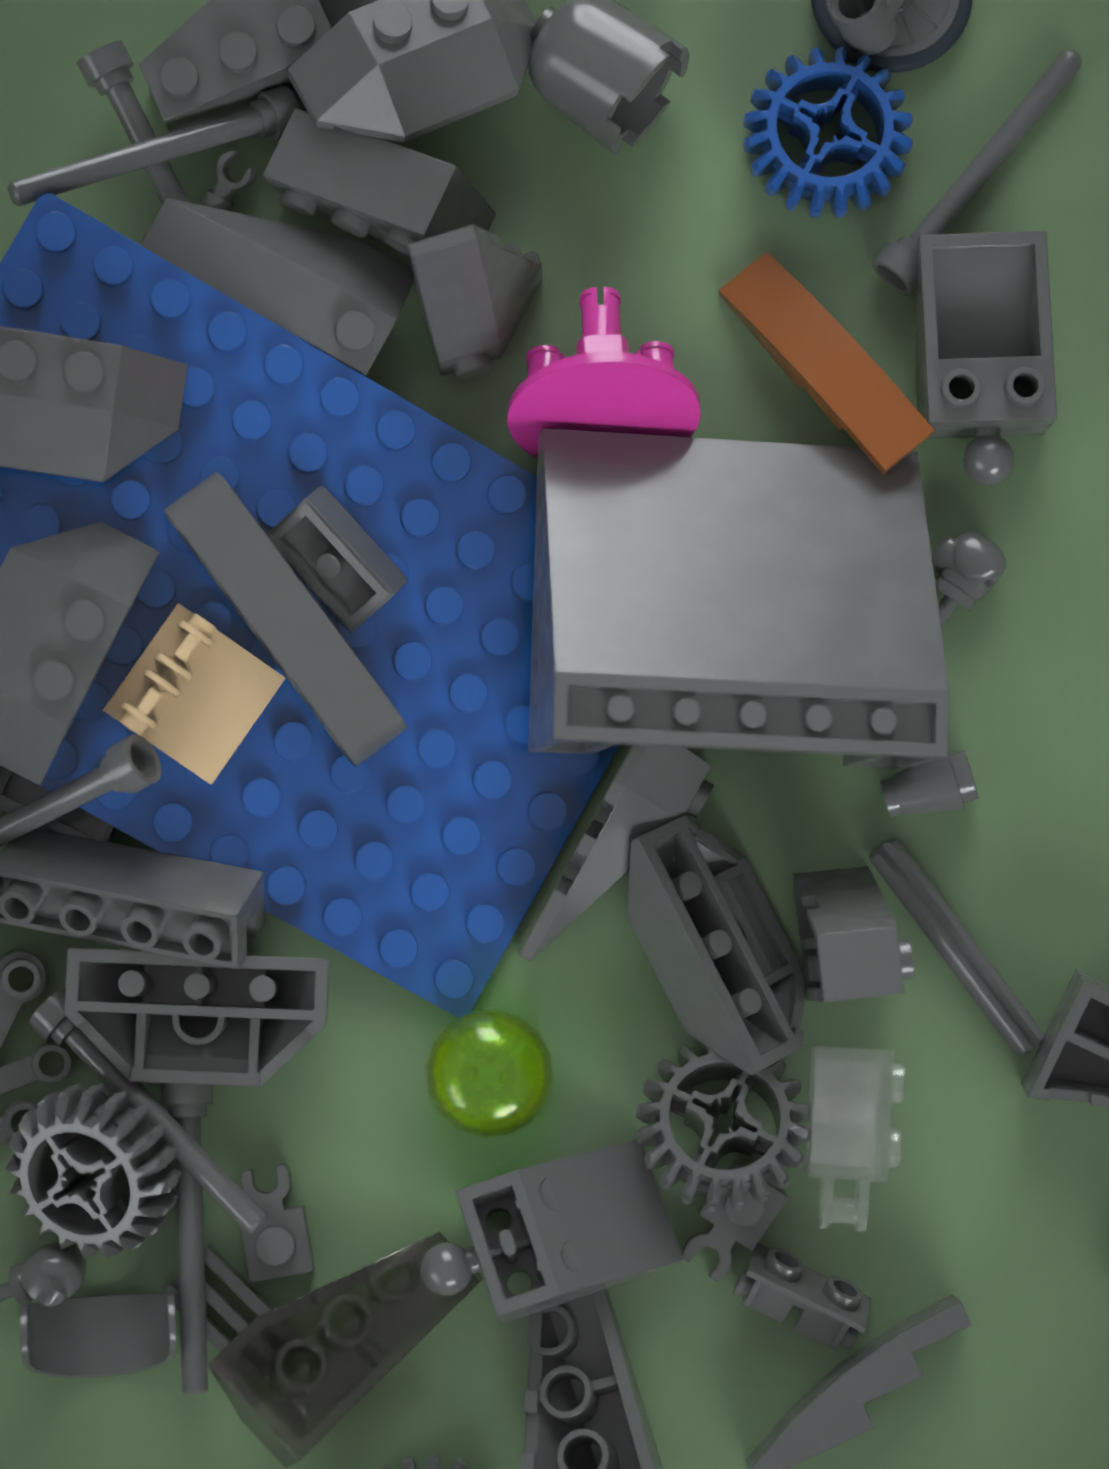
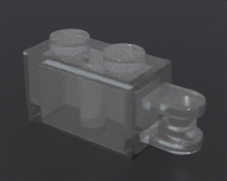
[804,1045,904,1231]

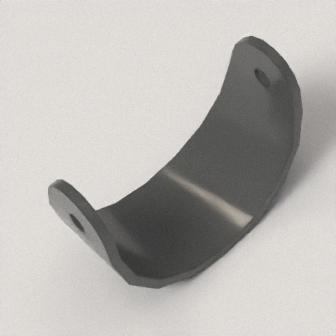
[20,1293,177,1378]

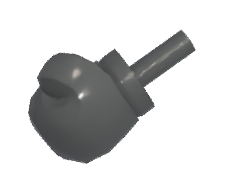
[932,531,1006,628]
[0,1242,87,1307]

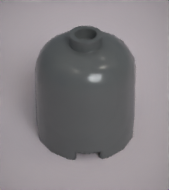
[529,0,690,155]

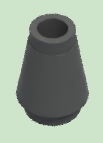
[880,750,979,817]

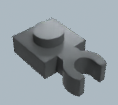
[682,1159,789,1282]
[240,1163,315,1283]

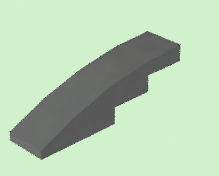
[745,1294,972,1469]

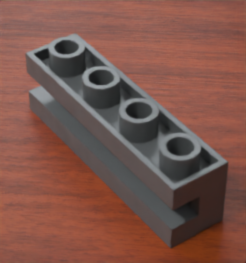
[0,829,265,969]

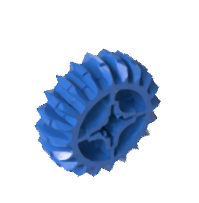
[743,46,913,218]

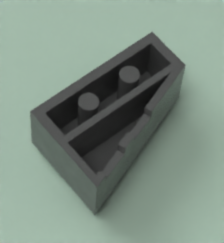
[263,108,496,256]
[1021,969,1109,1107]

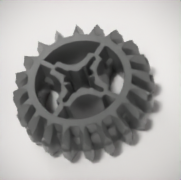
[636,1044,811,1212]
[5,1083,182,1258]

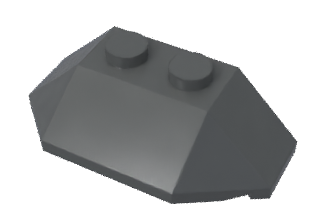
[288,0,536,143]
[0,326,188,482]
[0,522,160,785]
[627,815,804,1075]
[64,948,330,1087]

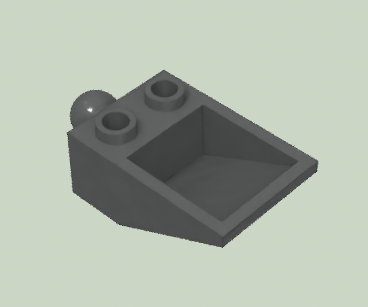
[915,231,1057,485]
[420,1139,683,1325]

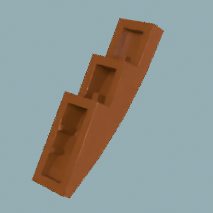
[718,251,935,475]

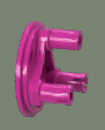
[507,287,701,459]

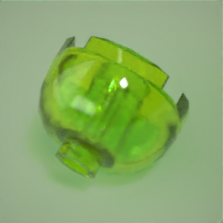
[425,1009,553,1138]

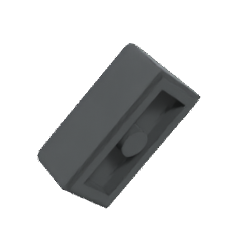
[266,486,407,633]

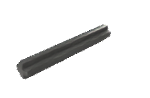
[869,838,1045,1056]

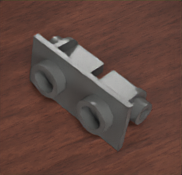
[733,1243,871,1350]

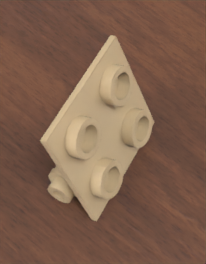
[103,603,286,785]

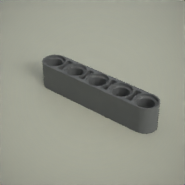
[163,472,408,767]

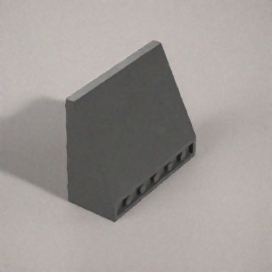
[528,428,950,769]

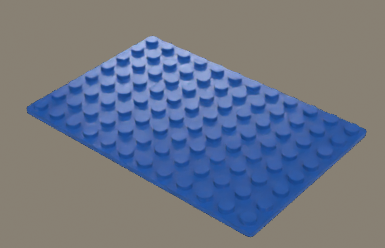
[0,194,619,1017]

